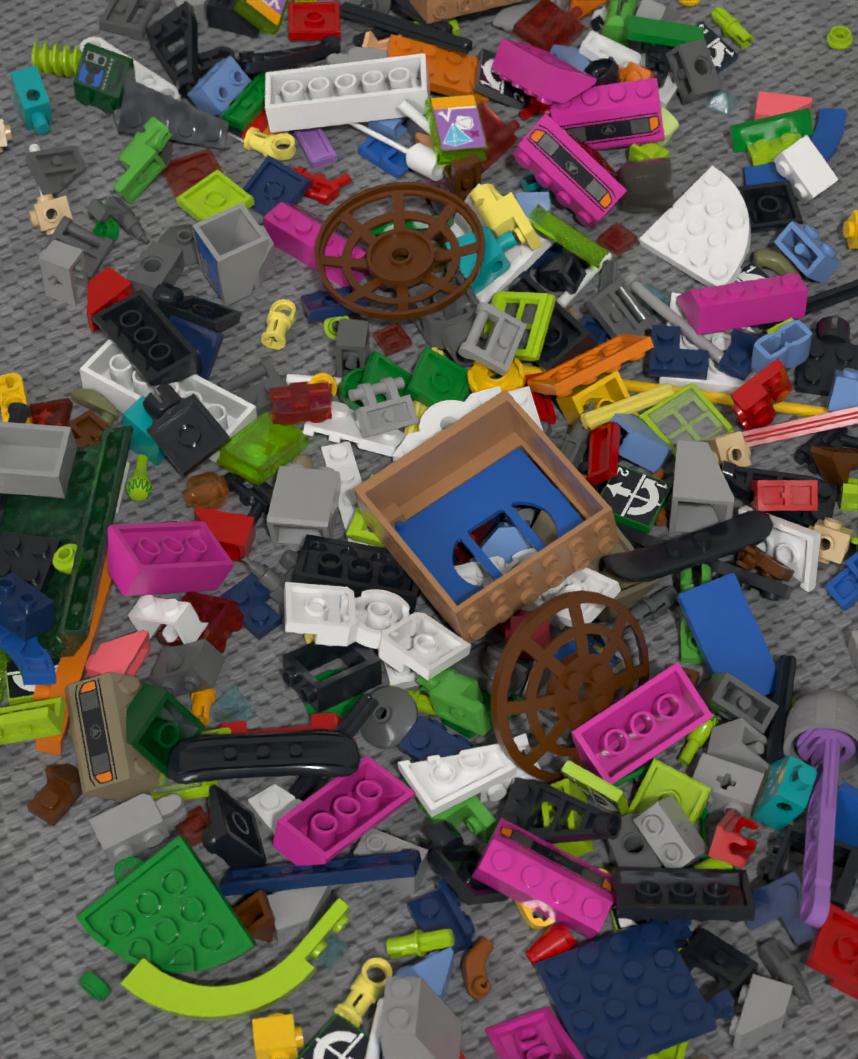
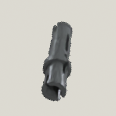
[594,585,678,647]

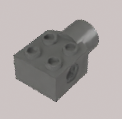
[409,272,488,366]

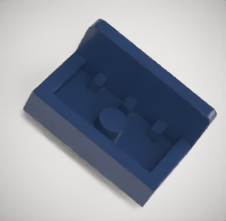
[398,716,473,762]

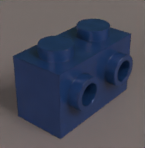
[0,572,55,642]

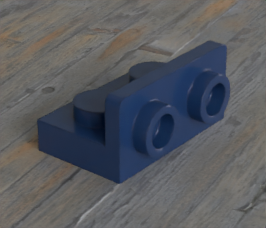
[407,879,475,954]

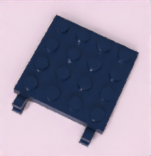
[535,919,735,1059]

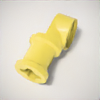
[243,127,296,160]
[260,299,297,350]
[334,958,392,1028]

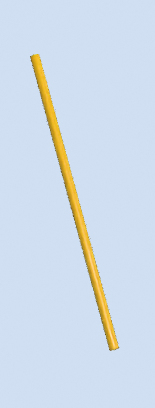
[524,365,832,417]

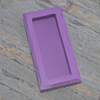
[292,127,337,169]

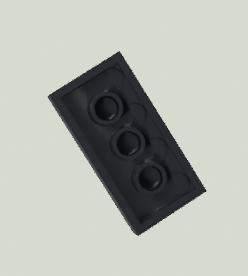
[488,271,598,371]
[92,289,203,386]
[293,534,420,614]

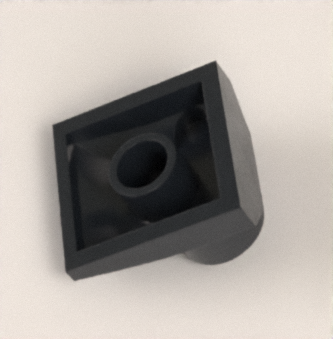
[737,180,803,232]
[202,785,267,869]

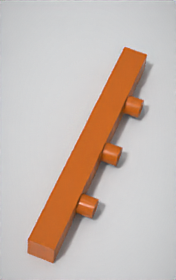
[33,541,114,756]

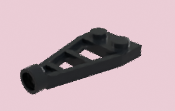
[146,1,198,98]
[233,35,341,74]
[720,460,839,528]
[496,778,622,844]
[656,928,759,1054]

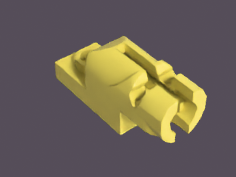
[470,184,543,251]

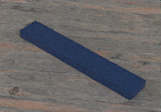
[220,850,422,896]

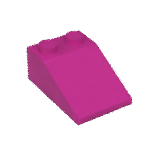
[485,1006,584,1059]

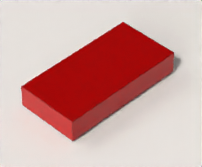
[587,421,620,485]

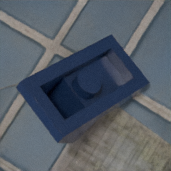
[718,328,762,381]

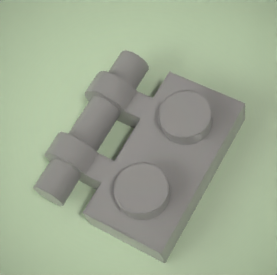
[348,377,419,438]

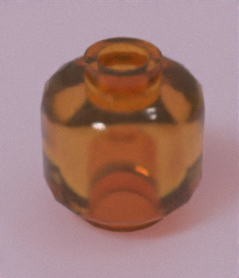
[183,471,230,509]

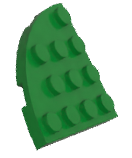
[76,836,258,973]

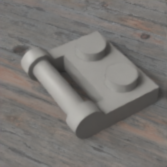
[458,302,527,376]

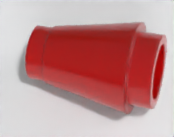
[525,922,577,969]

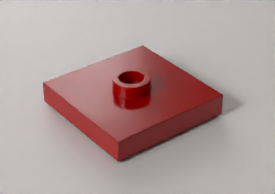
[288,2,341,40]

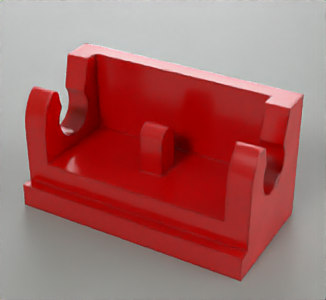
[750,480,818,511]
[708,809,759,868]

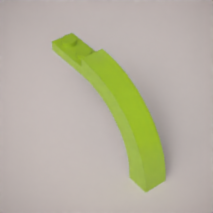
[121,898,351,1021]

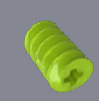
[32,41,82,78]

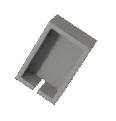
[0,422,77,498]

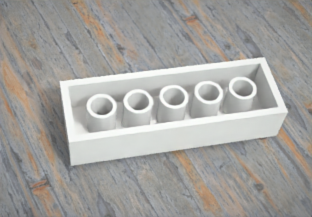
[265,53,431,133]
[80,339,258,467]

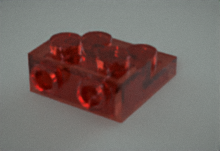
[154,592,244,654]

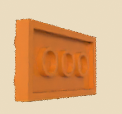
[386,34,489,105]
[527,333,654,398]

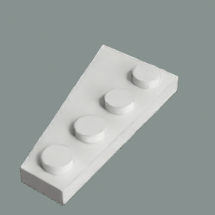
[579,30,678,109]

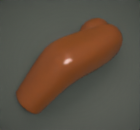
[462,937,494,1000]

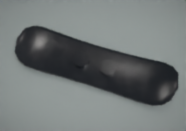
[603,510,774,583]
[167,729,361,784]

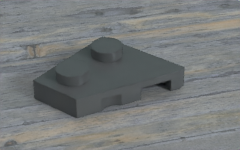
[25,145,87,197]

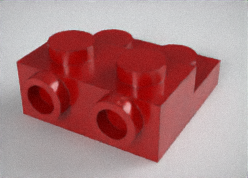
[730,358,793,431]
[805,903,858,1000]

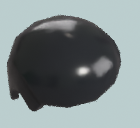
[584,56,620,87]

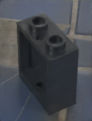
[282,641,382,713]
[762,824,858,911]

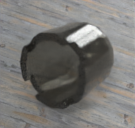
[616,157,674,214]

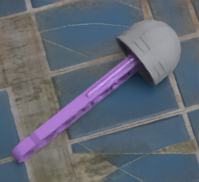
[783,689,858,928]

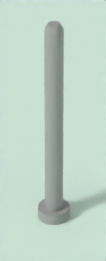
[625,273,724,363]

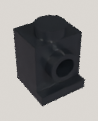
[538,253,587,294]

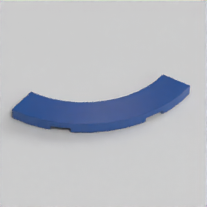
[743,108,846,186]
[0,624,56,685]

